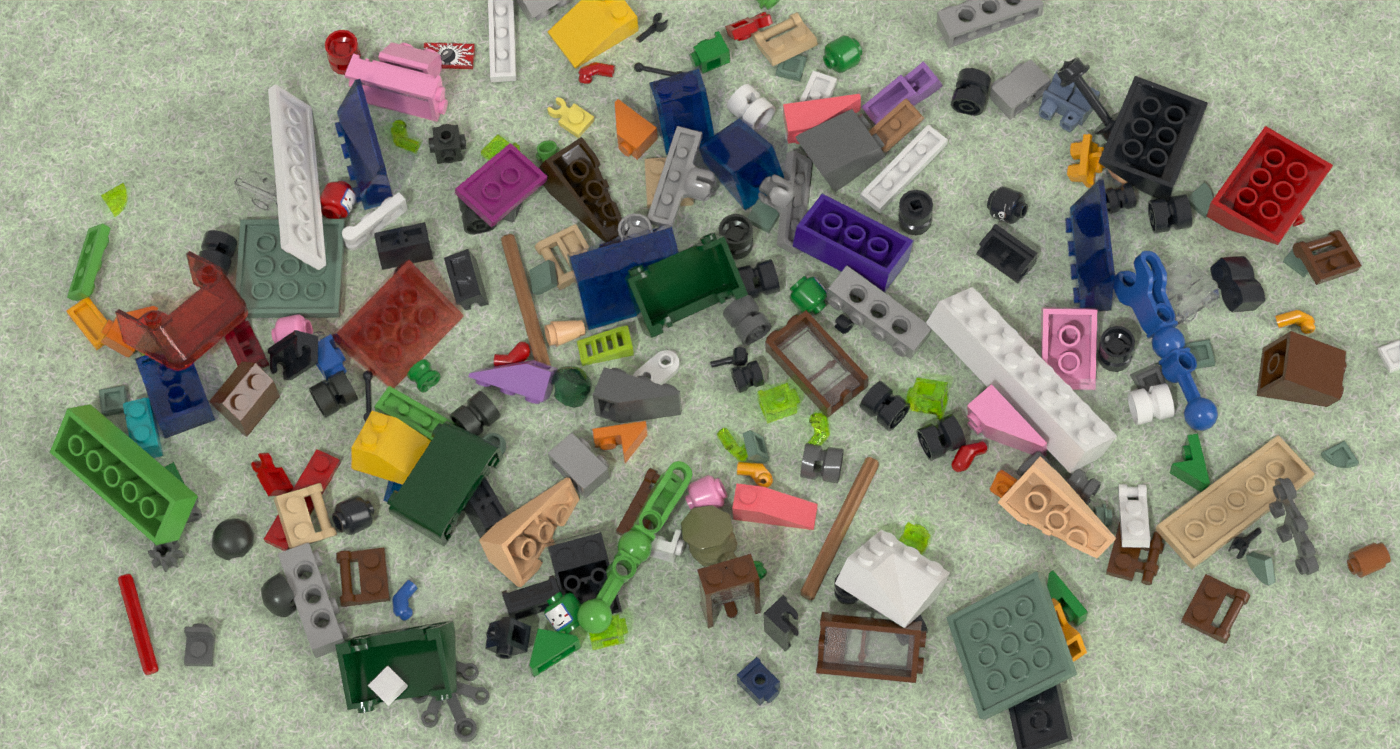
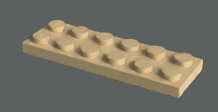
[1155,435,1315,570]

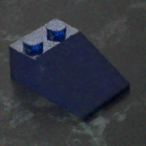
[135,340,215,439]

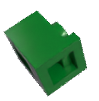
[689,31,730,74]

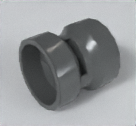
[1067,469,1101,505]

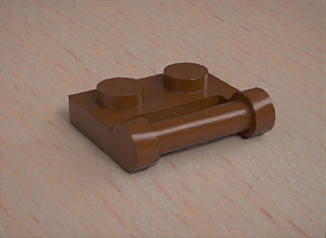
[1293,230,1362,285]
[336,547,390,607]
[1181,574,1251,644]

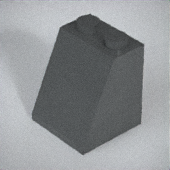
[795,109,886,192]

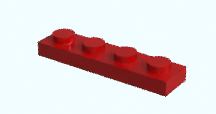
[264,449,341,551]

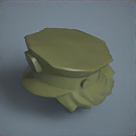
[681,505,738,567]

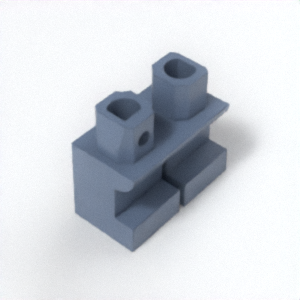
[1039,70,1100,132]

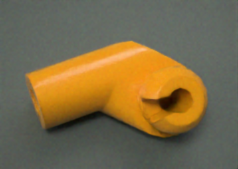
[1275,310,1315,334]
[737,462,773,488]

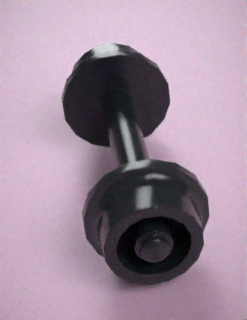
[1057,57,1119,141]

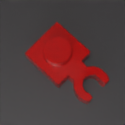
[725,12,773,41]

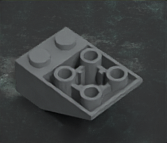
[593,367,682,423]

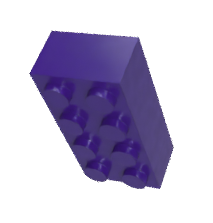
[793,193,914,293]

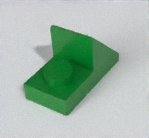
[1169,433,1210,492]
[1047,570,1088,626]

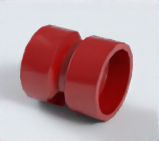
[325,30,362,75]

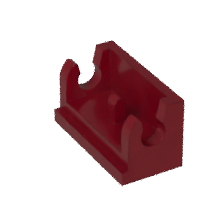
[219,316,269,369]

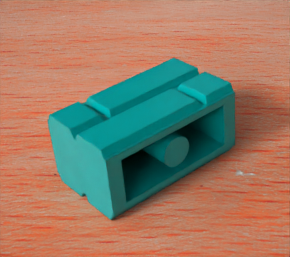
[123,397,163,458]

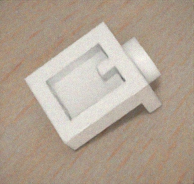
[650,529,685,563]

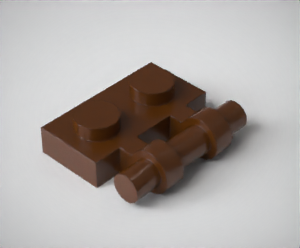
[1106,522,1165,585]

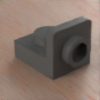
[184,623,216,667]

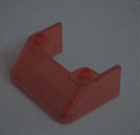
[115,251,248,370]

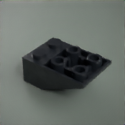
[546,529,622,614]

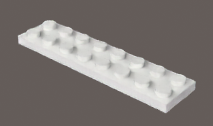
[268,84,326,270]

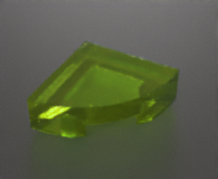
[101,183,128,217]

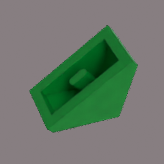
[529,628,581,677]

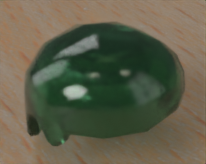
[551,365,592,408]

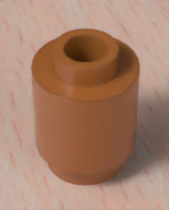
[1347,542,1391,578]

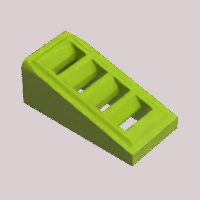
[577,325,634,366]

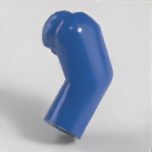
[392,580,418,621]

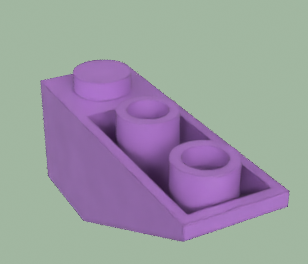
[468,360,558,404]

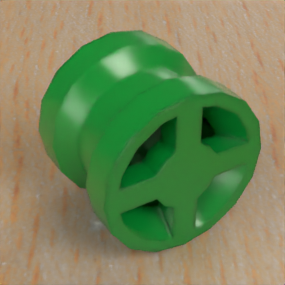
[407,359,441,393]

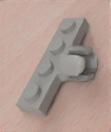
[647,126,715,230]
[758,150,812,254]

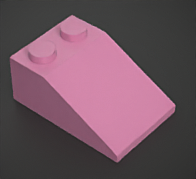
[1041,307,1097,390]
[967,384,1047,457]

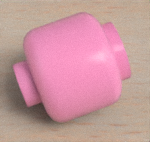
[272,314,313,343]
[685,475,728,510]

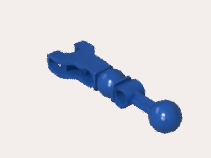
[1112,251,1218,431]

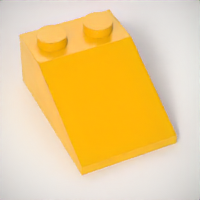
[547,0,639,69]
[351,411,431,485]

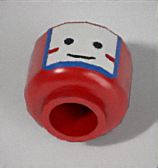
[320,181,356,219]

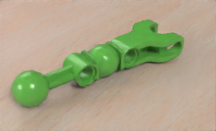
[577,461,693,633]

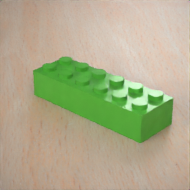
[50,404,198,545]

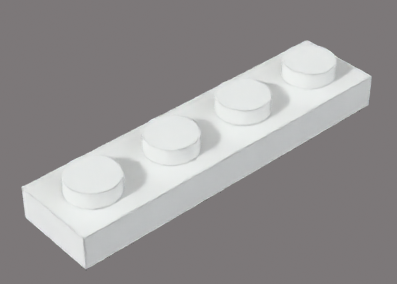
[488,0,516,82]
[860,125,948,213]

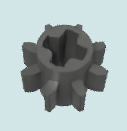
[148,540,184,572]

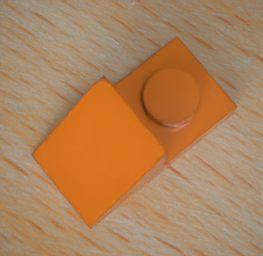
[592,421,648,464]

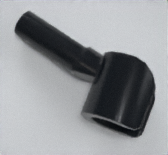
[636,13,668,43]
[834,314,855,334]
[710,347,748,368]
[1228,528,1261,559]

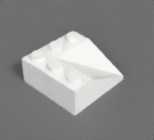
[835,530,950,628]

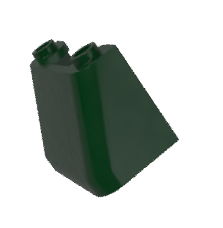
[625,233,748,338]
[387,421,503,547]
[335,621,457,713]

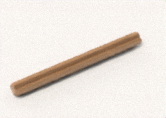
[501,234,551,366]
[801,457,879,600]

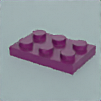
[454,143,548,228]

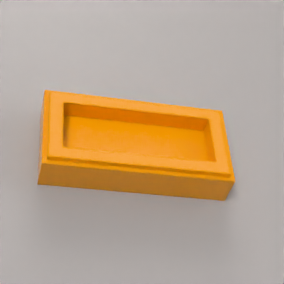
[66,297,107,350]

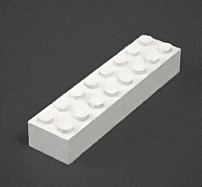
[926,287,1117,473]

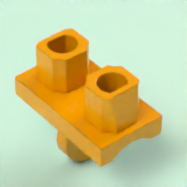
[1067,134,1105,188]

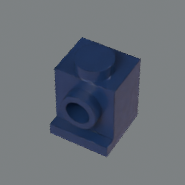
[737,657,780,706]

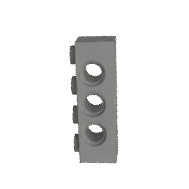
[937,0,1044,49]
[826,266,932,359]
[278,542,349,658]

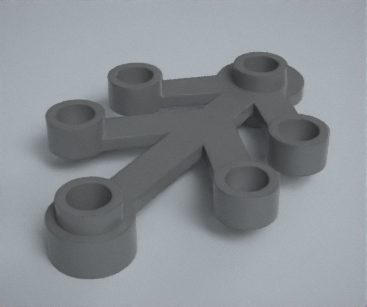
[1269,478,1319,575]
[412,661,490,742]

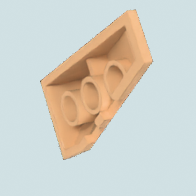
[998,457,1116,558]
[479,477,580,587]

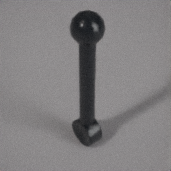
[634,62,686,80]
[363,370,373,422]

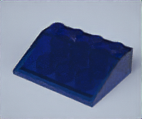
[335,79,393,210]
[1064,180,1115,312]
[567,225,679,330]

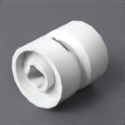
[727,84,776,132]
[1127,383,1174,425]

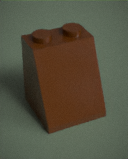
[1256,331,1347,407]

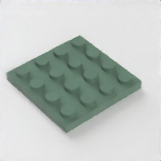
[233,219,345,318]
[946,571,1078,720]

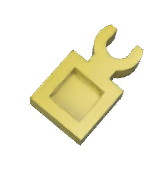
[547,97,595,138]

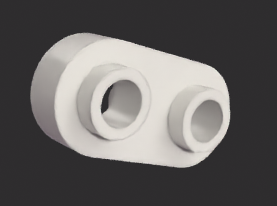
[633,350,679,385]

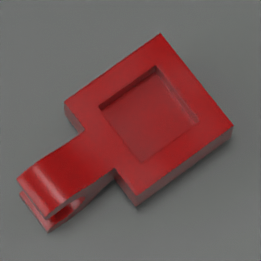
[251,452,294,497]

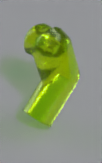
[390,120,421,154]
[807,413,830,446]

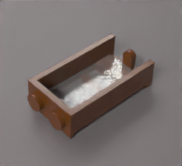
[765,310,868,418]
[697,554,761,628]
[816,612,927,683]

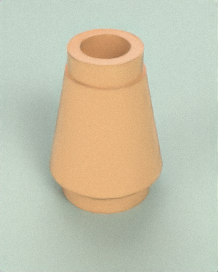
[544,320,585,347]

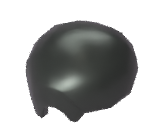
[211,518,254,560]
[261,573,296,617]

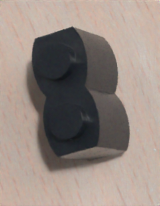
[1210,256,1266,312]

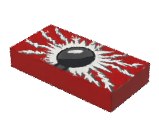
[423,43,475,70]

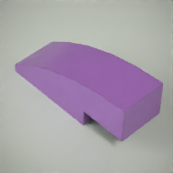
[861,61,943,125]

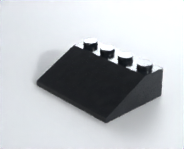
[1098,76,1208,201]

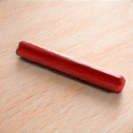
[118,574,159,675]

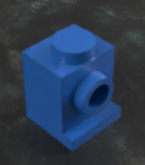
[316,334,347,381]

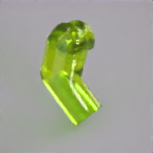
[717,428,748,462]

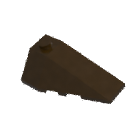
[539,137,622,244]

